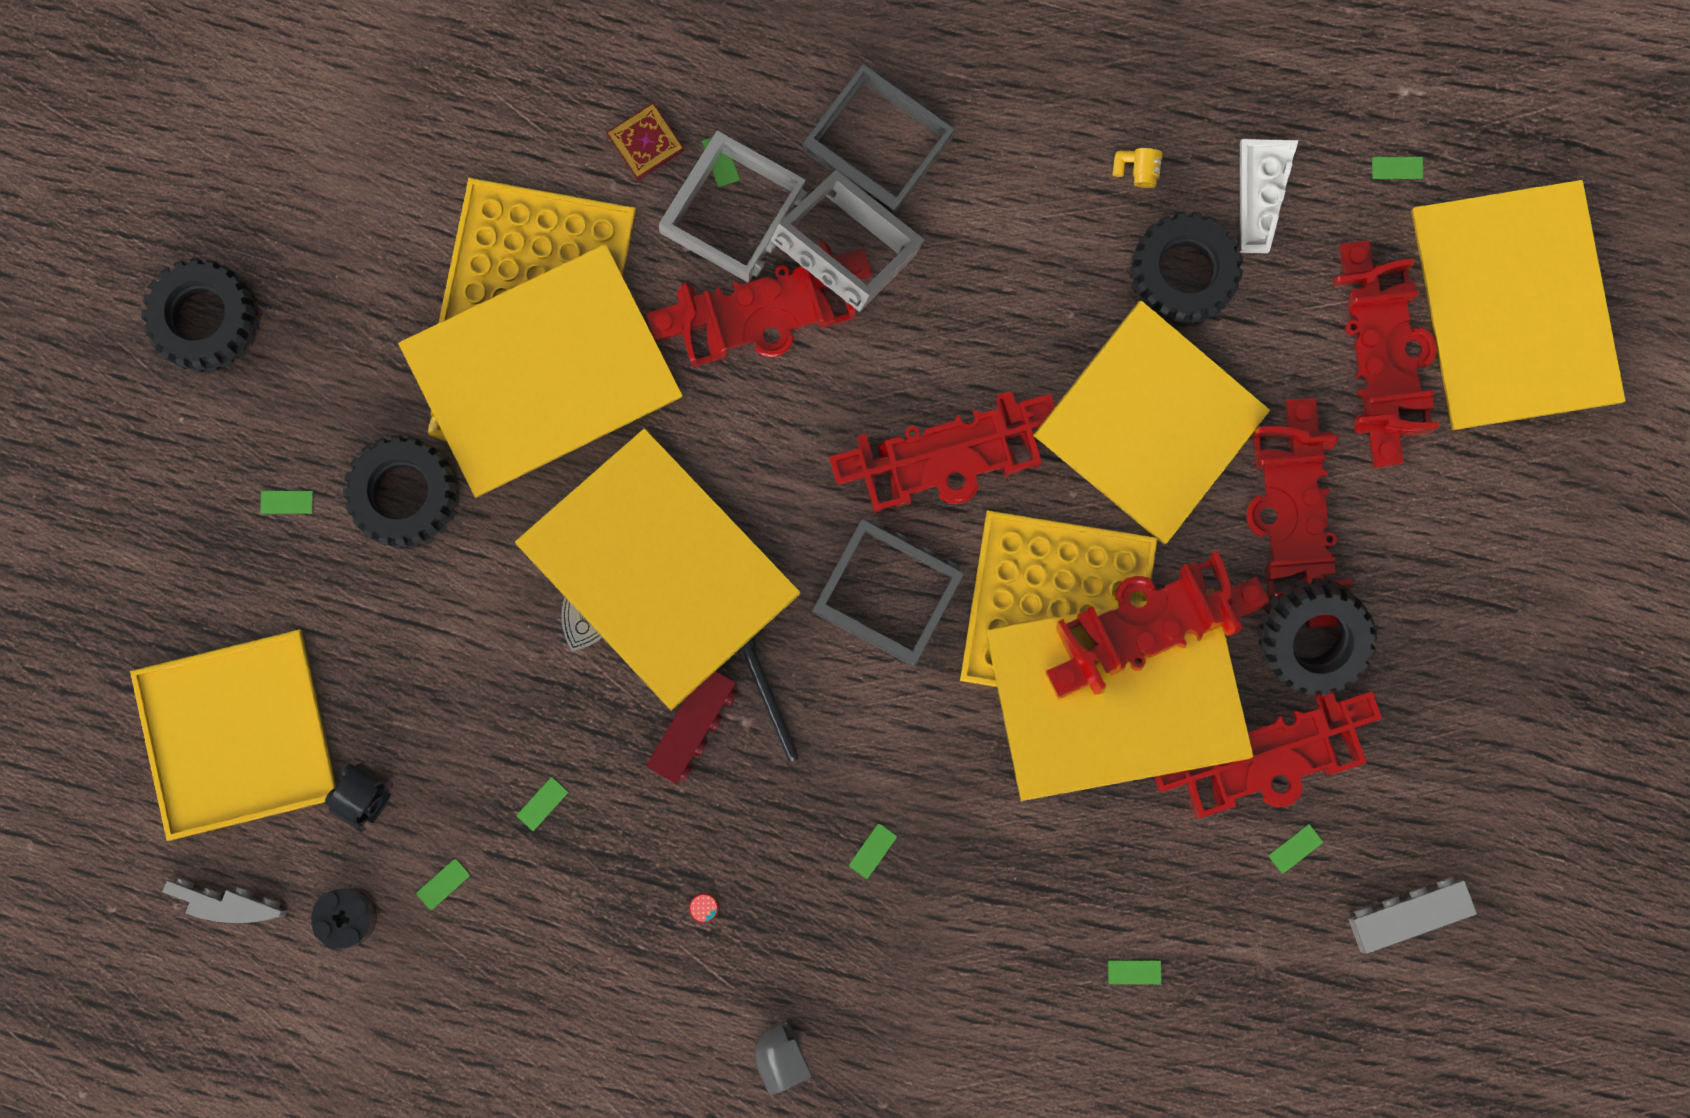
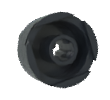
[324,763,393,832]
[311,888,377,949]

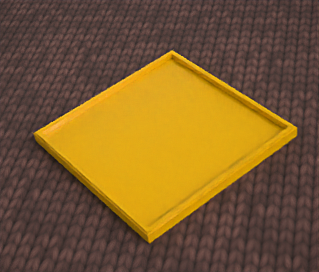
[1033,301,1270,544]
[130,629,337,841]

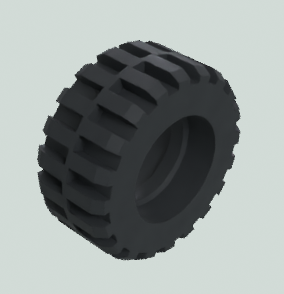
[1130,211,1243,326]
[141,258,260,373]
[343,435,460,549]
[1258,578,1377,696]

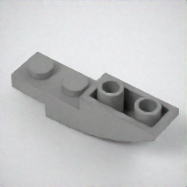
[162,877,287,923]

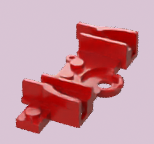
[646,240,872,368]
[1333,240,1440,468]
[829,392,1055,515]
[1246,398,1353,628]
[1045,550,1269,699]
[1154,691,1382,819]

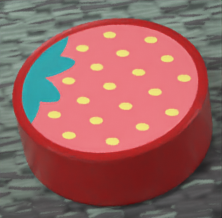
[689,893,719,923]

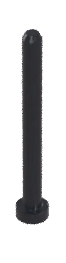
[737,639,798,762]

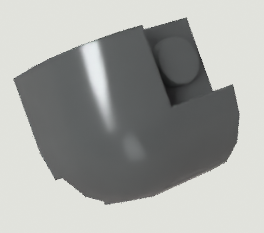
[754,1018,812,1095]

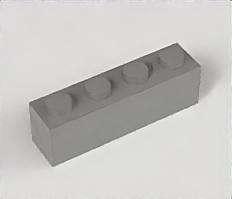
[1348,877,1477,954]

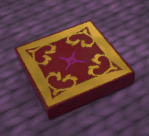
[606,102,685,181]

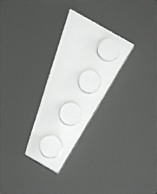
[1240,139,1298,253]

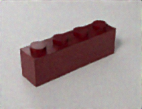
[646,671,738,785]

